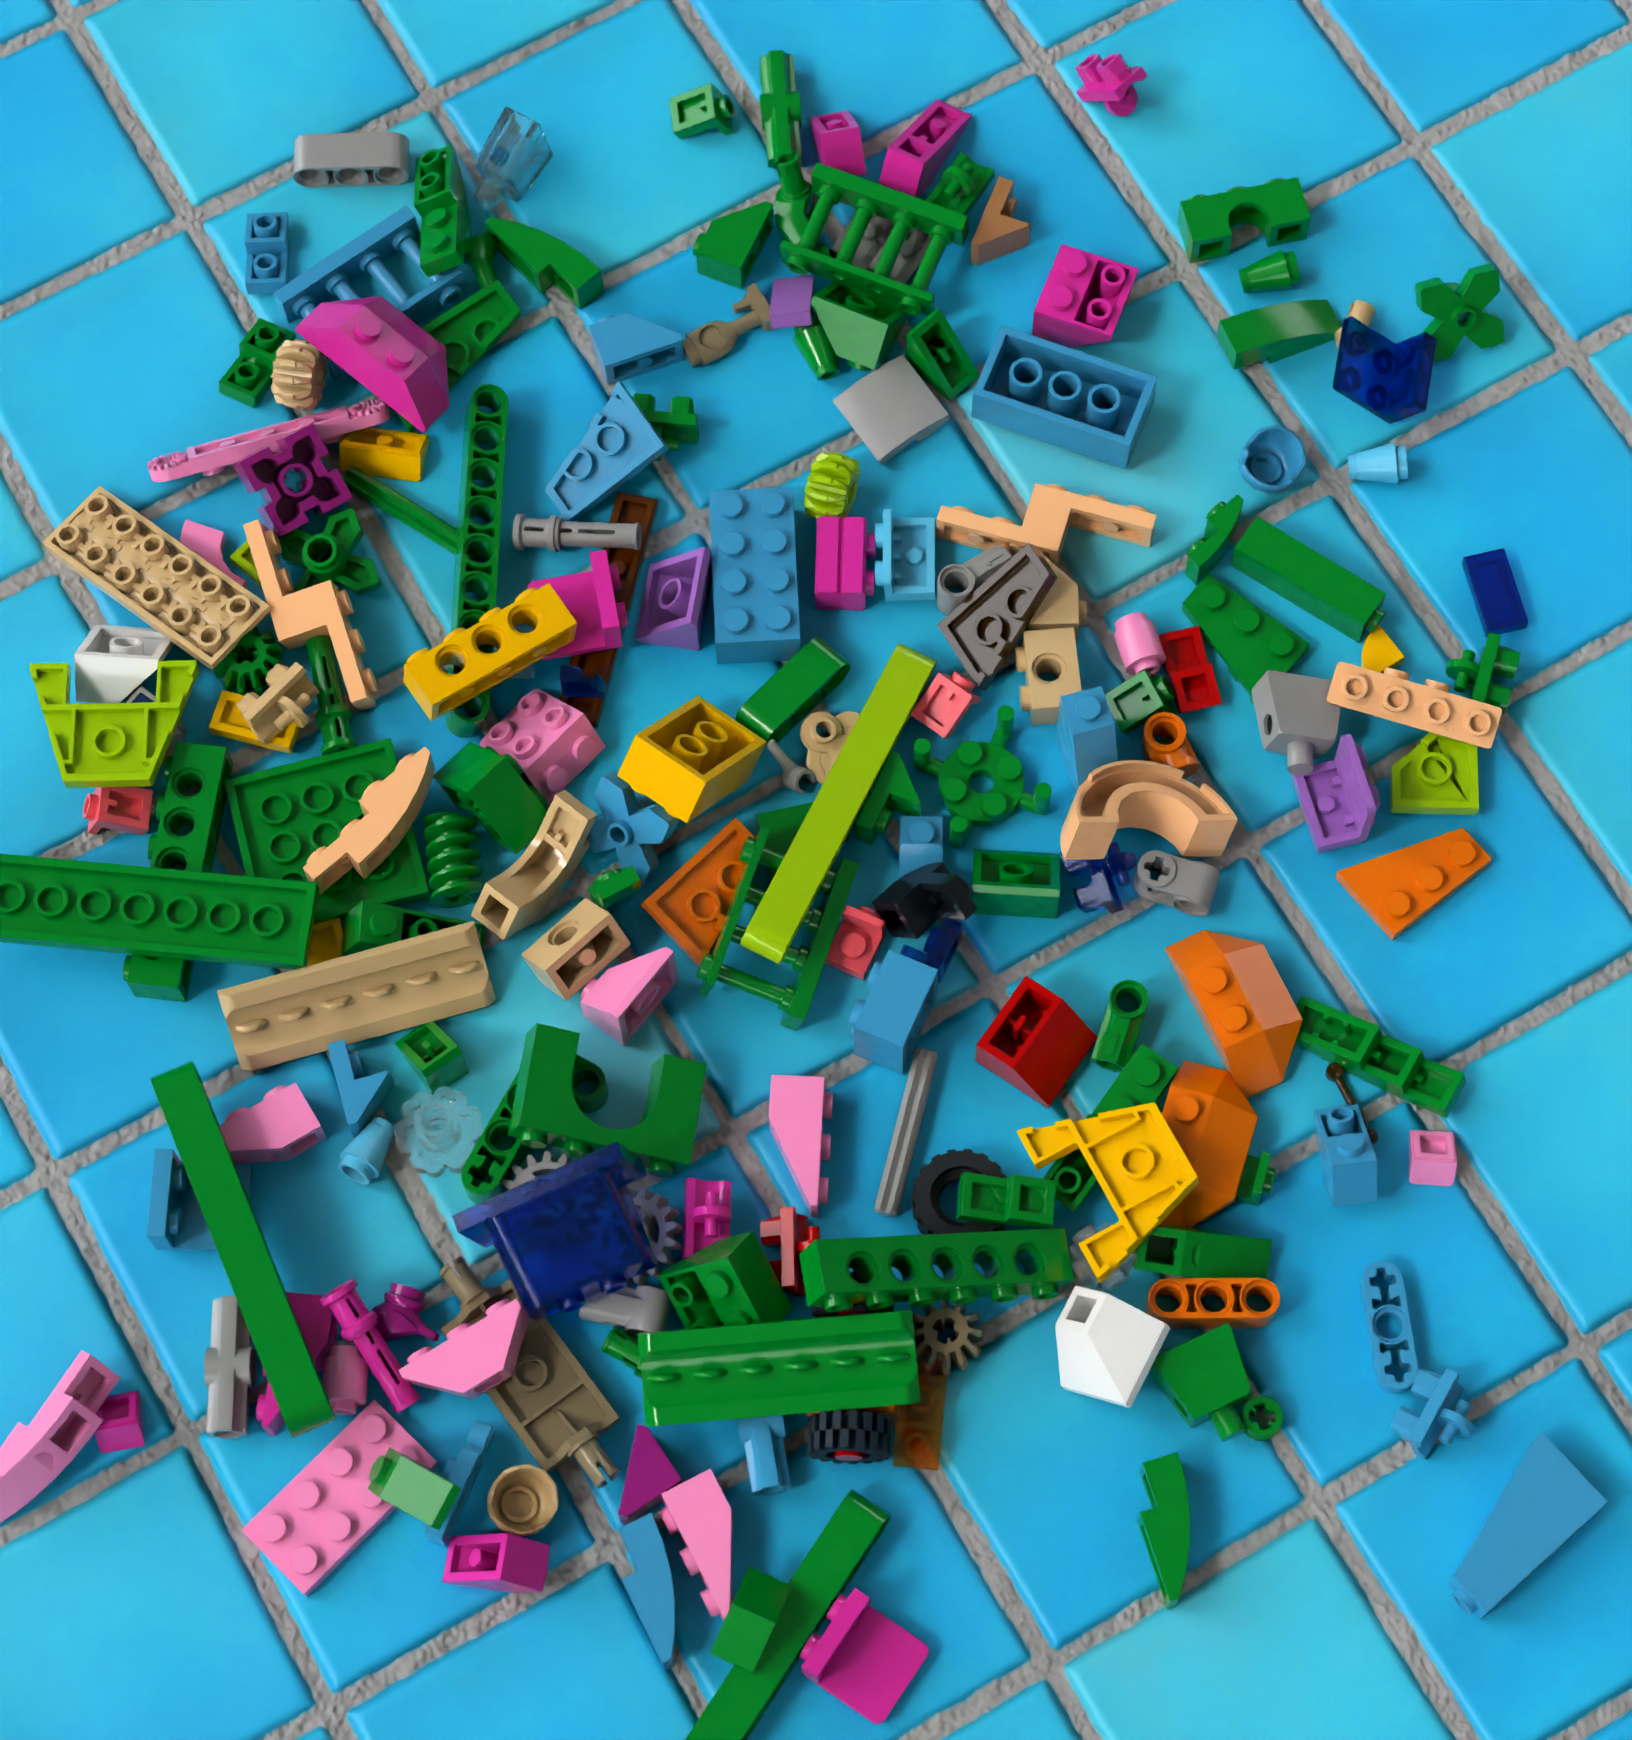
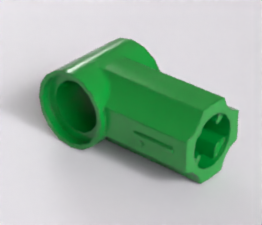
[1090,980,1149,1072]

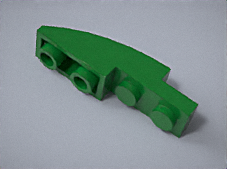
[414,145,472,278]
[1043,1043,1179,1213]

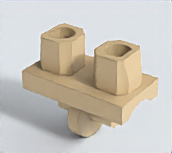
[237,662,319,745]

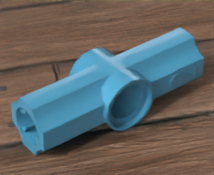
[737,1415,791,1496]

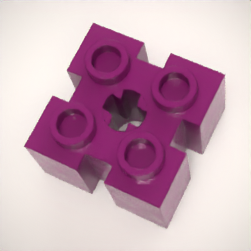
[233,423,353,537]

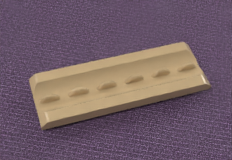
[42,485,271,669]
[217,921,496,1071]

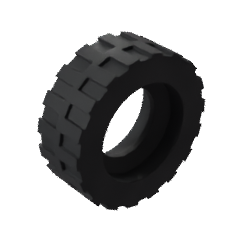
[912,1149,1007,1235]

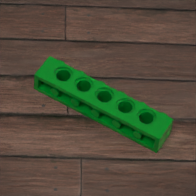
[123,741,233,1002]
[799,1228,1074,1312]

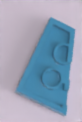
[544,381,669,522]

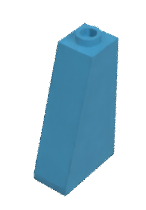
[1448,1432,1608,1620]

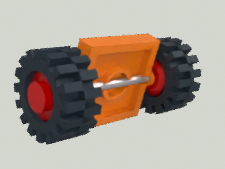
[805,1270,898,1464]

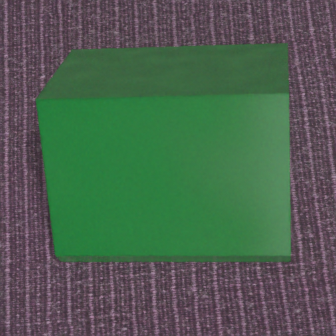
[971,849,1060,919]

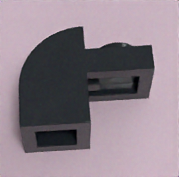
[872,862,978,939]

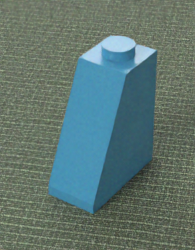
[1056,686,1118,795]

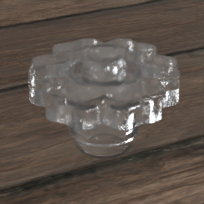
[393,1086,484,1178]

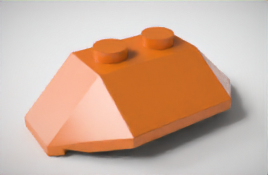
[1165,930,1303,1099]
[1162,1060,1258,1227]

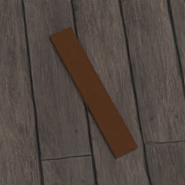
[560,492,659,729]

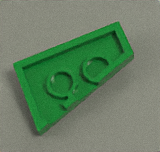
[1182,573,1310,704]

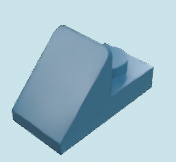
[899,816,943,878]
[327,1039,394,1138]

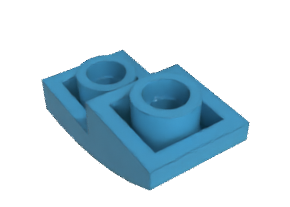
[245,212,289,295]

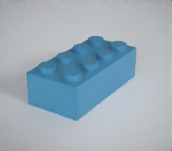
[971,325,1157,469]
[709,487,801,664]

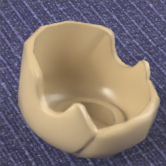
[487,1464,559,1537]

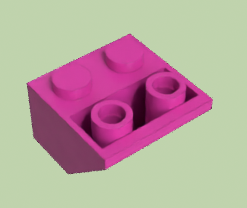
[1032,244,1139,348]

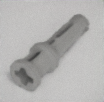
[512,514,642,552]

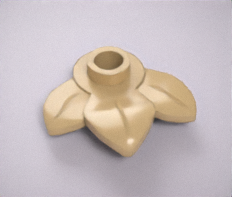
[800,711,860,785]

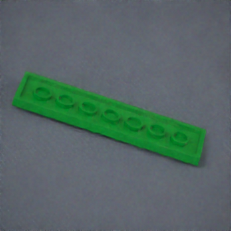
[0,854,319,970]

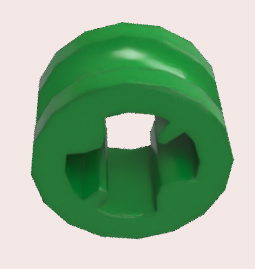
[1240,1396,1283,1441]

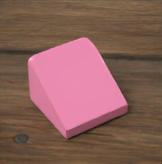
[1409,1130,1457,1186]

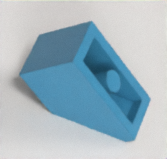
[589,313,684,386]

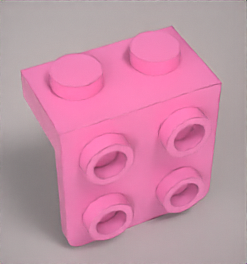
[479,689,606,805]

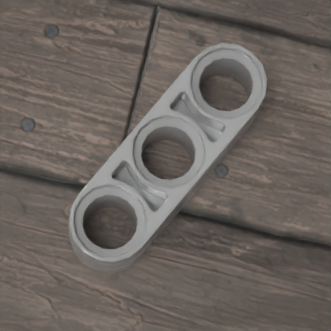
[293,132,410,188]

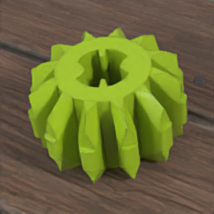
[803,452,860,520]

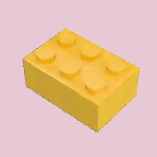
[617,695,767,823]

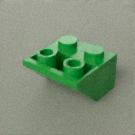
[658,1231,793,1329]

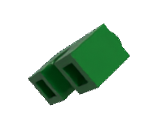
[1177,177,1311,263]

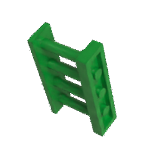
[780,162,969,316]
[696,826,859,1031]

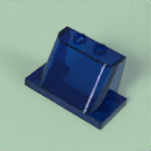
[452,1142,659,1321]

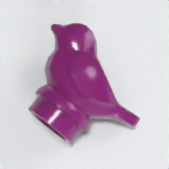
[371,1283,440,1342]

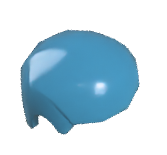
[1238,425,1306,494]

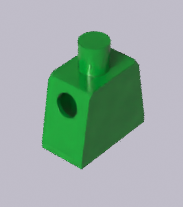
[1149,1323,1252,1442]

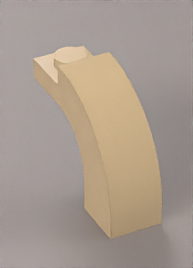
[471,790,598,940]

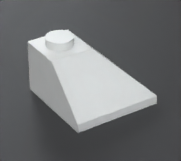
[74,624,174,703]

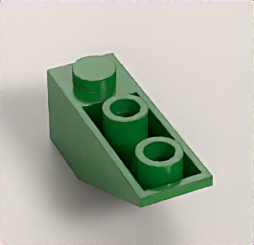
[341,900,485,956]
[1131,1222,1272,1279]

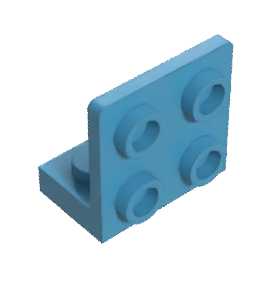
[147,1149,253,1252]

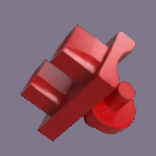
[760,1206,820,1297]

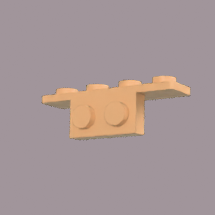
[1326,662,1502,749]

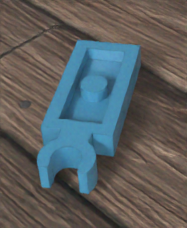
[422,1419,496,1547]

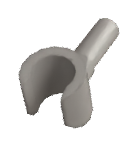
[765,739,816,794]

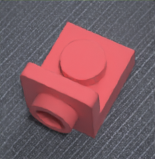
[910,671,982,739]
[83,787,153,835]
[825,905,886,981]

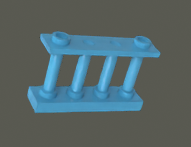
[273,205,467,380]

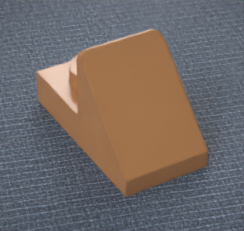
[970,177,1031,266]

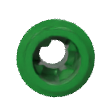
[1238,250,1301,293]
[793,317,840,381]

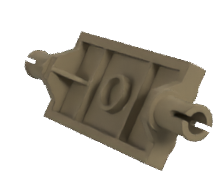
[439,1256,621,1489]

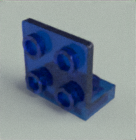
[1333,316,1437,424]

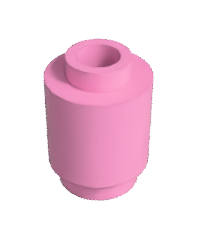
[1113,612,1166,675]
[322,1345,369,1415]

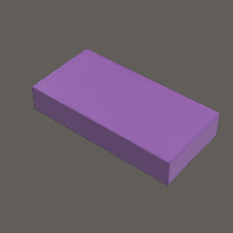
[769,275,816,329]

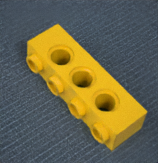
[403,583,577,722]

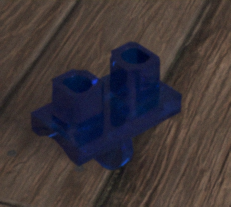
[1060,842,1138,914]

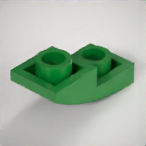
[219,318,296,408]
[1185,494,1243,585]
[588,866,641,909]

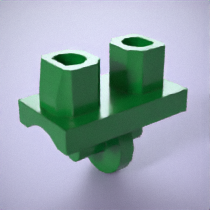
[925,152,995,215]
[633,393,699,461]
[1445,632,1521,715]

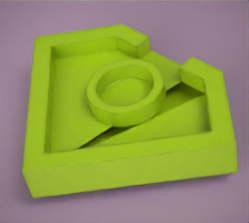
[1389,732,1479,815]

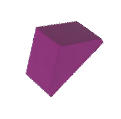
[618,1425,683,1524]

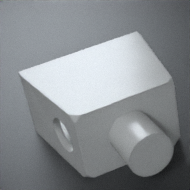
[1252,670,1341,775]

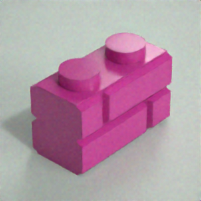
[815,516,875,611]

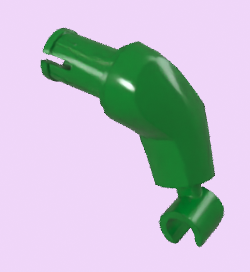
[774,151,830,257]

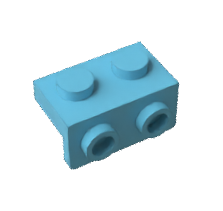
[875,509,936,601]

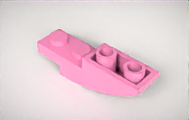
[0,1350,121,1523]

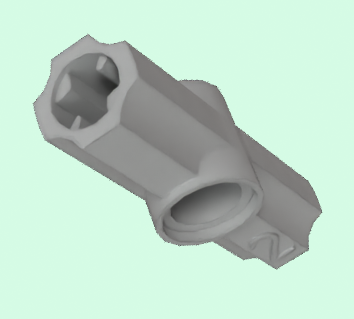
[204,1296,256,1439]

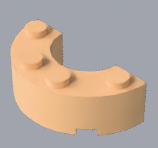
[1060,760,1238,860]

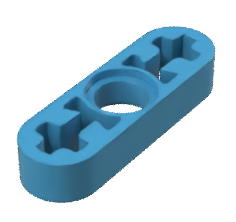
[1360,1261,1419,1394]

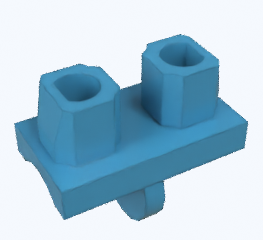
[1391,1368,1475,1460]

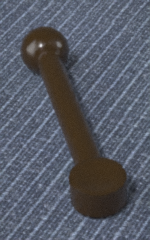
[1325,1063,1378,1145]

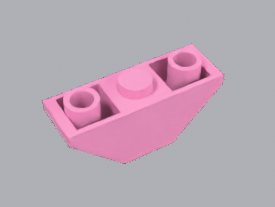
[398,1298,530,1399]

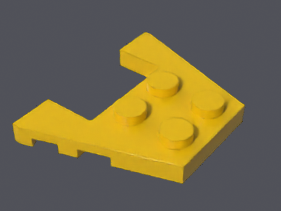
[1016,1102,1200,1283]

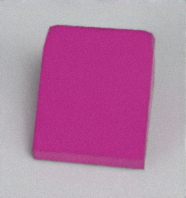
[94,1391,145,1453]

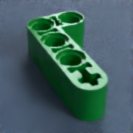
[461,1054,608,1206]

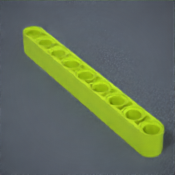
[740,643,937,965]

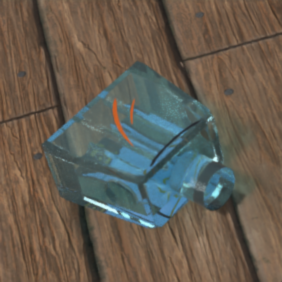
[473,106,553,211]

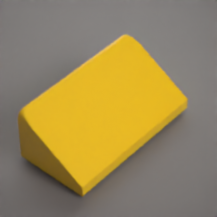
[339,427,430,482]

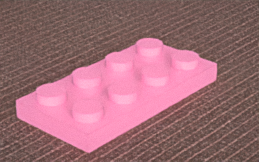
[241,1399,439,1597]

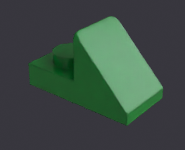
[856,750,921,845]

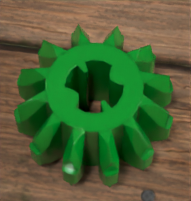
[213,627,284,696]

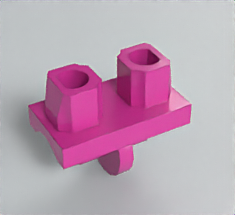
[1075,53,1147,116]
[682,1177,732,1259]

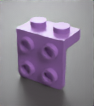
[1291,734,1380,854]

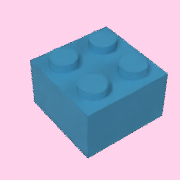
[849,950,938,1075]

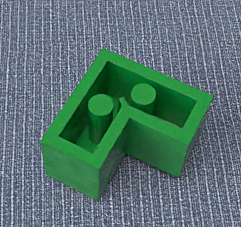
[432,742,548,854]

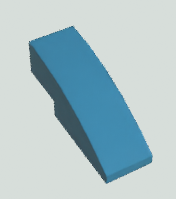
[618,1513,677,1670]

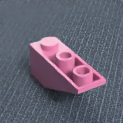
[769,1075,833,1218]
[220,1082,327,1164]
[658,1468,733,1622]

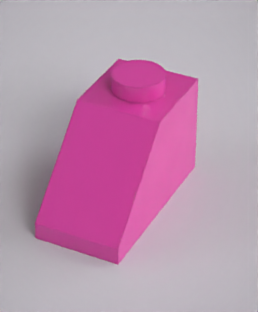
[809,110,867,176]
[442,1533,551,1593]

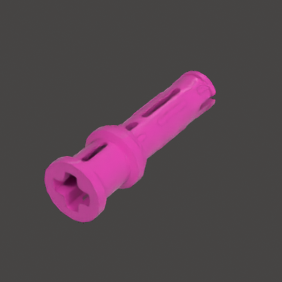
[319,1278,421,1412]

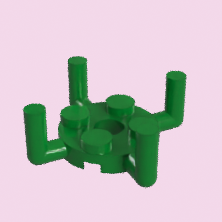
[913,705,1052,849]

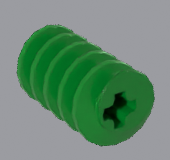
[422,812,484,908]

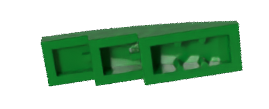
[1296,996,1467,1118]

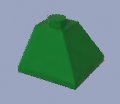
[811,281,909,371]

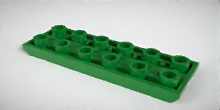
[637,1309,921,1426]

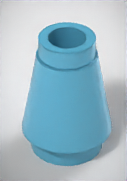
[1347,442,1408,484]
[338,1117,396,1185]

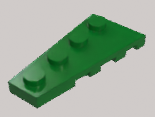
[389,279,521,433]

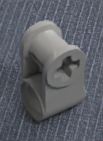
[1133,850,1221,917]

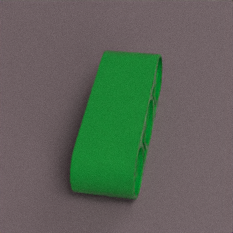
[735,636,851,748]

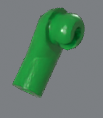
[466,232,500,289]

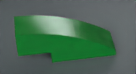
[485,217,604,310]
[1217,300,1342,370]
[1137,1452,1190,1609]

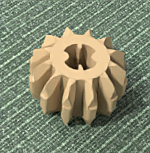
[270,339,328,410]

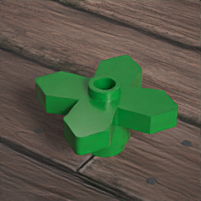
[1415,263,1504,363]
[278,508,382,596]

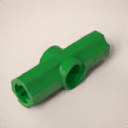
[759,50,802,170]

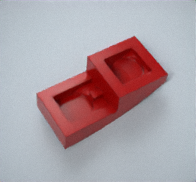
[1158,626,1222,714]

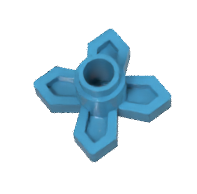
[586,771,678,886]

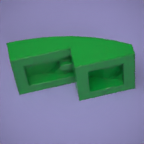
[956,1172,1056,1227]

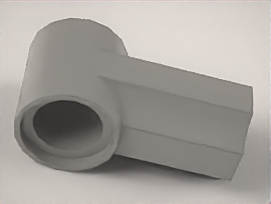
[936,544,1012,615]
[579,1279,673,1338]

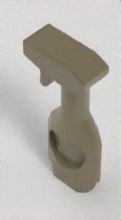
[682,283,774,368]

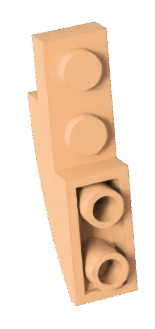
[303,746,435,895]

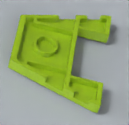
[29,660,199,788]

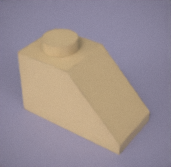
[1026,553,1087,641]

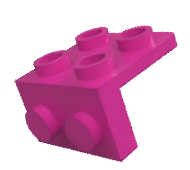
[527,550,628,660]
[799,1588,929,1725]

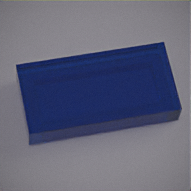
[1462,548,1528,637]

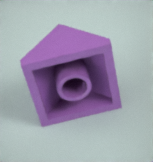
[635,547,713,651]

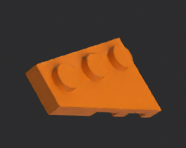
[641,817,754,967]
[1335,827,1492,941]

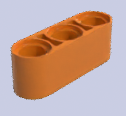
[1145,1278,1280,1329]

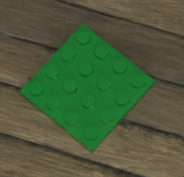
[224,738,431,925]

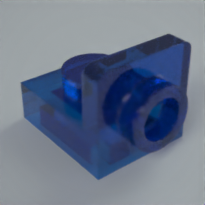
[900,917,962,983]

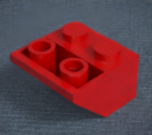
[975,976,1097,1109]

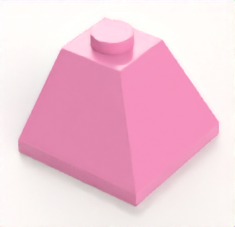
[580,946,678,1046]

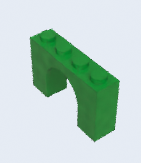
[508,1023,707,1178]

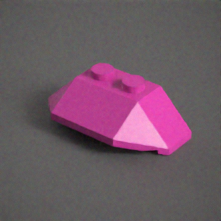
[295,296,450,434]

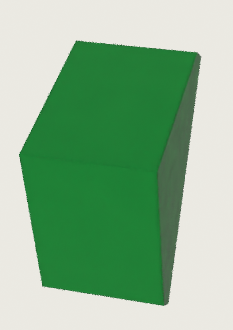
[906,309,980,400]
[394,1021,469,1097]
[710,1567,791,1673]

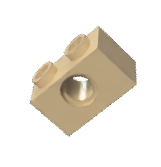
[1015,627,1082,726]
[521,898,631,1001]

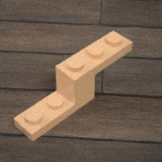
[936,483,1157,566]
[243,519,378,711]

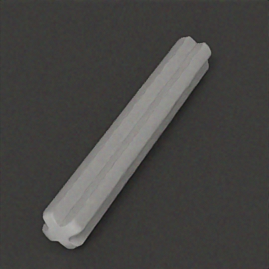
[875,1048,938,1217]

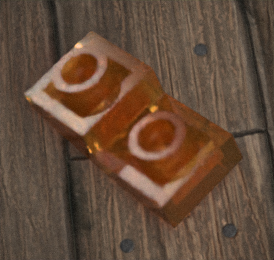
[893,1372,947,1470]

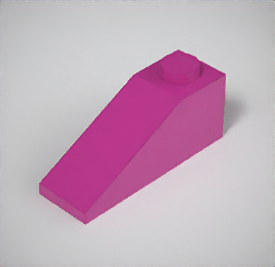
[878,99,972,198]

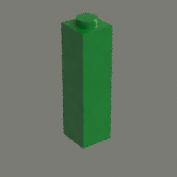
[1231,516,1387,643]

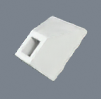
[1055,1285,1170,1408]

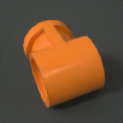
[1141,712,1200,779]

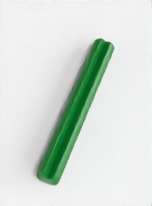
[343,466,480,562]

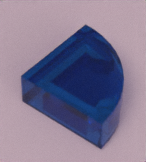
[560,665,606,698]

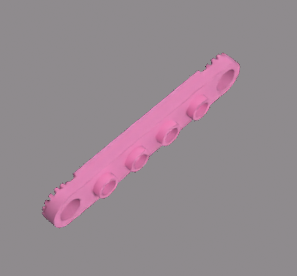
[147,398,391,482]

